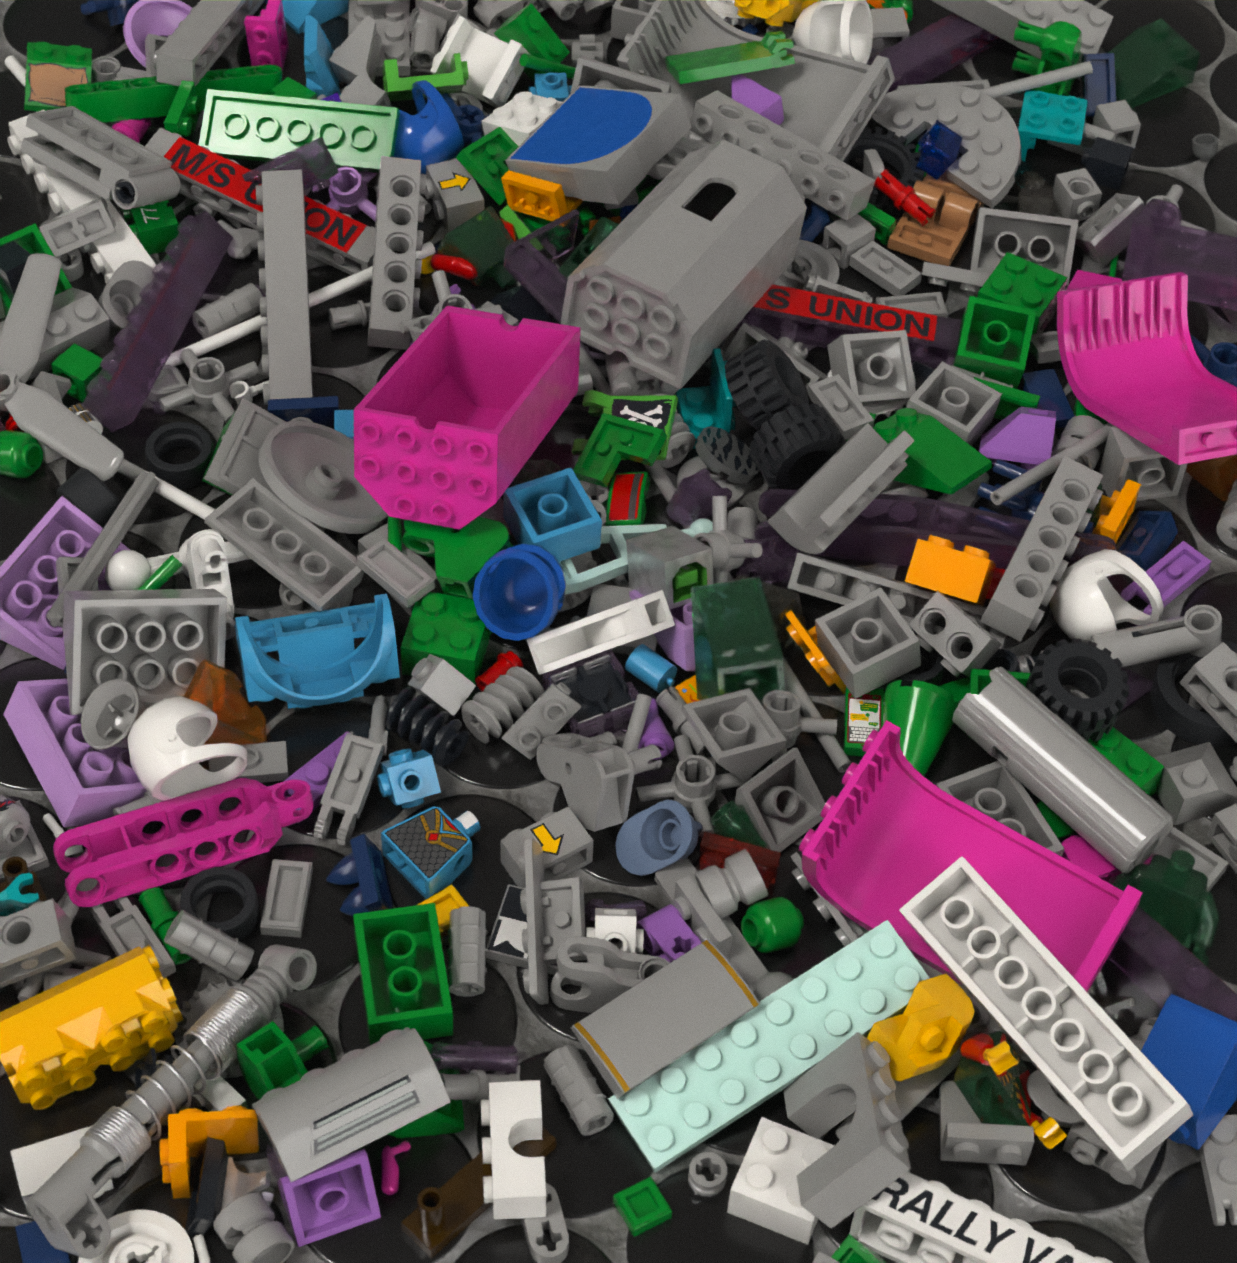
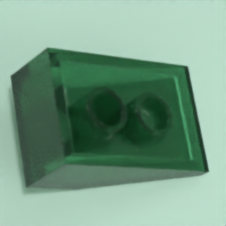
[1108,19,1200,108]

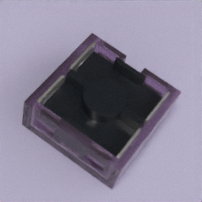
[543,649,639,738]

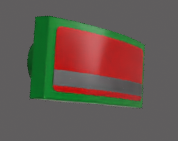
[605,472,650,526]

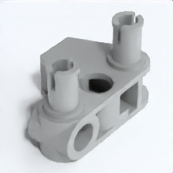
[536,732,662,832]

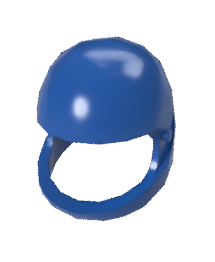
[394,80,464,174]
[473,544,566,641]

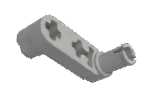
[473,0,576,30]

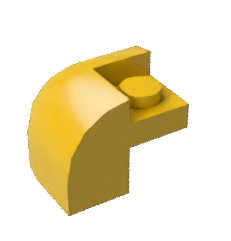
[867,974,975,1081]

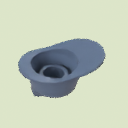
[615,799,703,876]

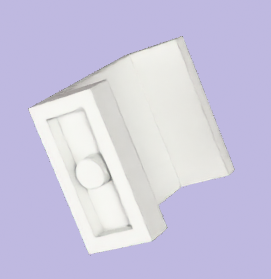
[430,16,530,108]

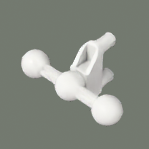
[105,529,251,640]

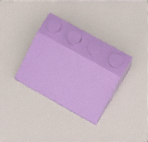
[0,496,130,670]
[4,678,147,827]

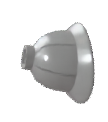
[81,679,147,750]

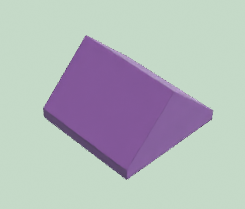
[277,1149,381,1247]

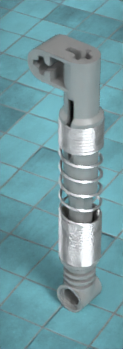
[26,944,317,1259]

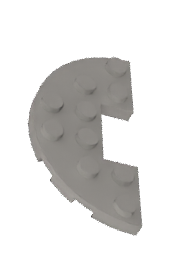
[868,83,1021,209]

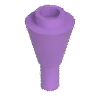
[638,698,674,760]

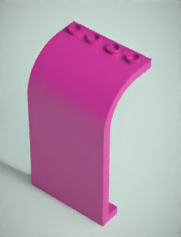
[1057,272,1237,465]
[799,720,1143,992]

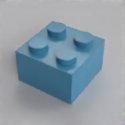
[503,467,602,562]

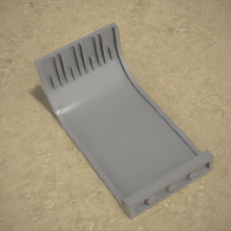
[617,0,895,162]

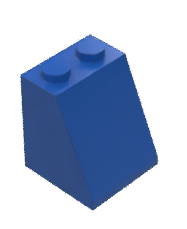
[1141,994,1237,1150]

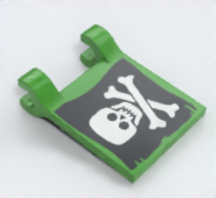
[571,390,678,460]

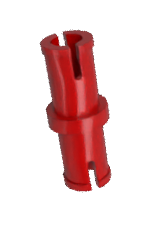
[874,169,936,226]

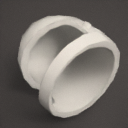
[793,0,873,64]
[1050,549,1164,644]
[127,696,247,801]

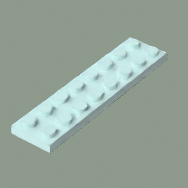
[608,920,930,1173]

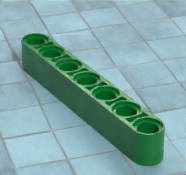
[64,65,282,123]

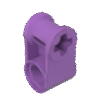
[636,904,701,963]

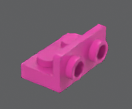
[244,0,289,71]

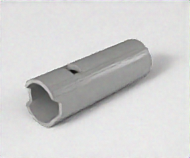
[952,667,1174,873]

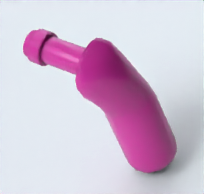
[381,1141,411,1195]

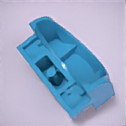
[234,594,400,709]

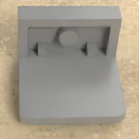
[939,1081,1034,1165]

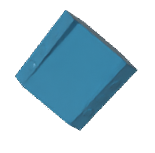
[304,15,341,97]

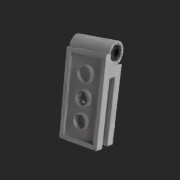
[20,106,180,210]

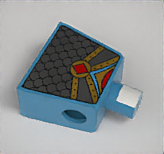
[381,806,481,899]

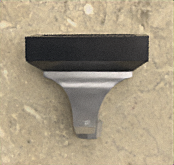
[185,1137,274,1237]

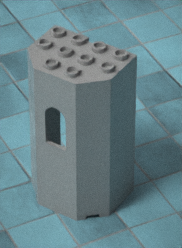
[561,140,807,389]

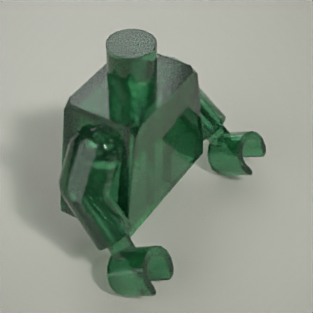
[1112,850,1219,968]

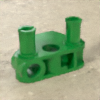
[1012,20,1082,96]
[402,517,513,599]
[237,1021,329,1100]

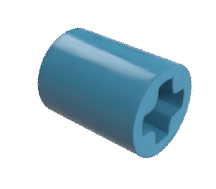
[625,644,677,693]

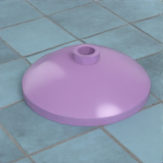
[123,0,192,68]

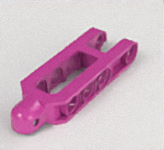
[53,777,314,908]

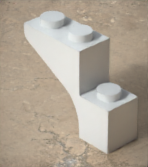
[526,590,675,675]

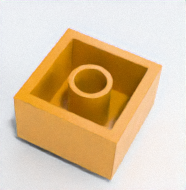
[905,535,996,606]

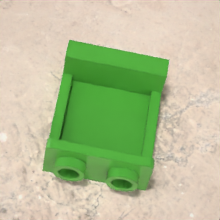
[382,53,469,102]

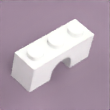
[481,1080,546,1220]

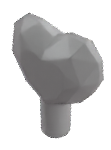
[214,220,264,259]

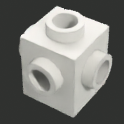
[586,908,644,954]

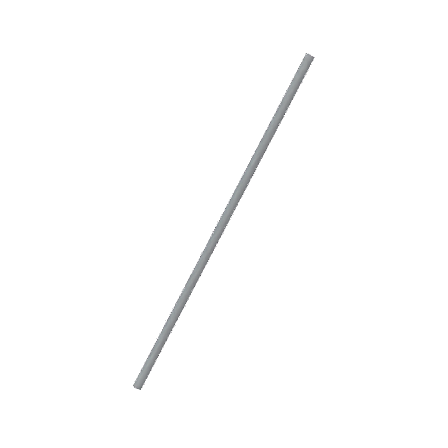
[579,341,852,773]

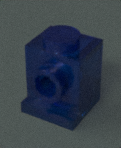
[917,120,963,180]

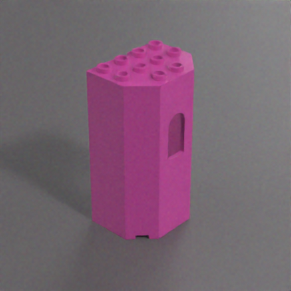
[354,305,581,530]

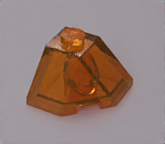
[184,659,267,745]

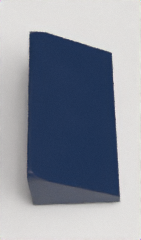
[1114,511,1178,572]

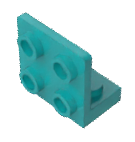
[1018,90,1087,161]
[675,348,736,449]

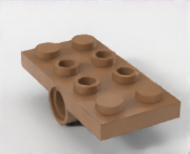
[888,159,984,266]

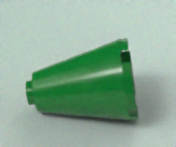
[883,680,959,777]

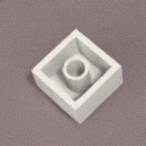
[481,92,562,146]
[727,1117,835,1245]

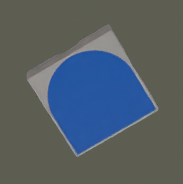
[505,85,691,205]

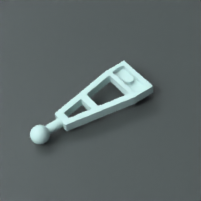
[559,518,713,594]

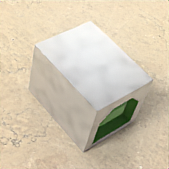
[626,526,714,609]

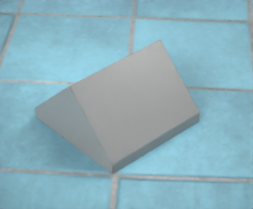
[1075,193,1151,268]
[681,688,787,782]
[733,748,826,856]

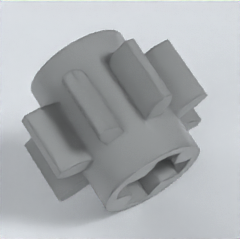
[571,35,603,65]

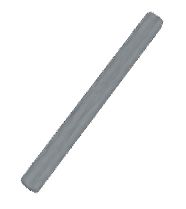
[47,471,159,628]

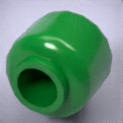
[0,430,43,479]
[741,897,804,953]

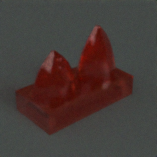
[699,831,781,905]

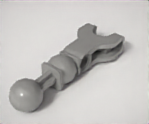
[550,936,794,1013]

